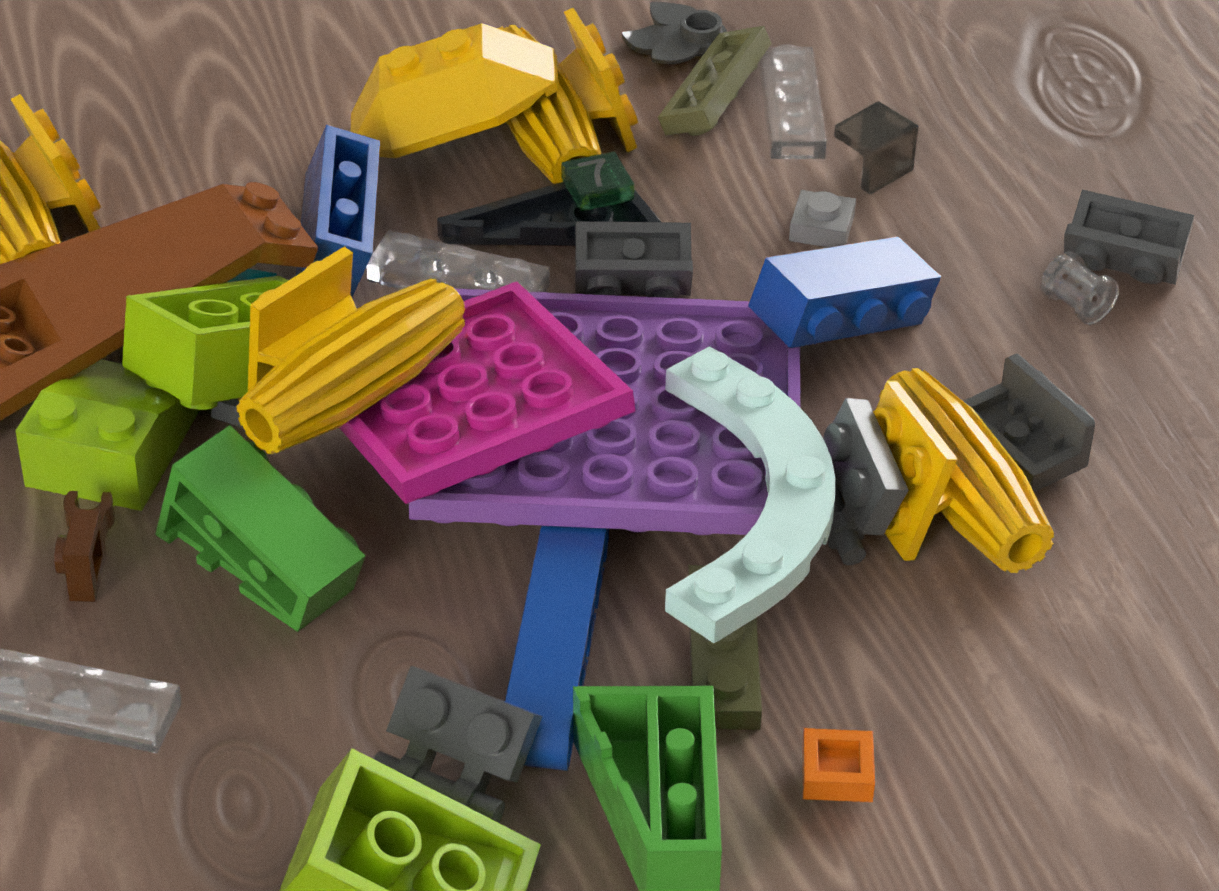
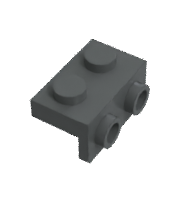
[1064,189,1194,285]
[575,222,693,298]
[964,353,1095,492]

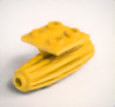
[497,8,638,184]
[0,94,102,265]
[237,246,465,454]
[873,368,1054,573]

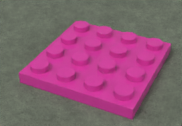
[339,281,635,504]

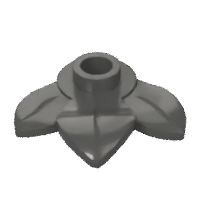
[622,1,727,65]

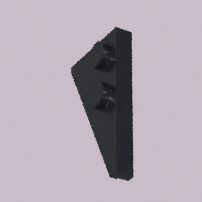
[437,166,661,246]

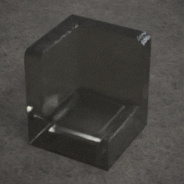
[834,101,919,195]

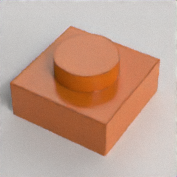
[802,728,875,802]

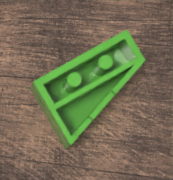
[155,425,365,632]
[573,686,722,891]

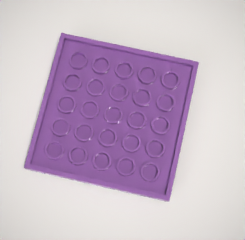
[409,288,801,535]

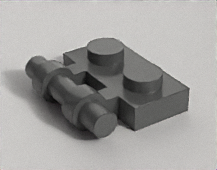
[823,398,909,565]
[373,666,543,823]

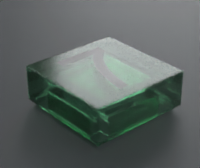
[561,151,635,211]

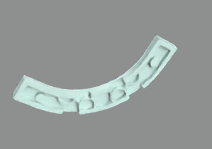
[665,346,835,643]

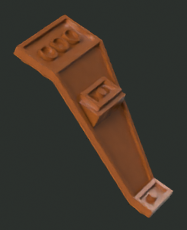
[0,182,318,421]

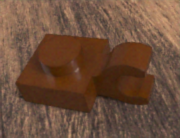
[54,491,115,602]

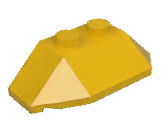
[350,23,559,158]

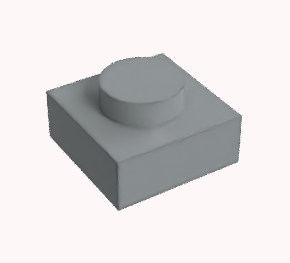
[789,190,856,248]

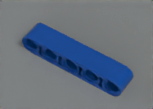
[505,526,609,771]

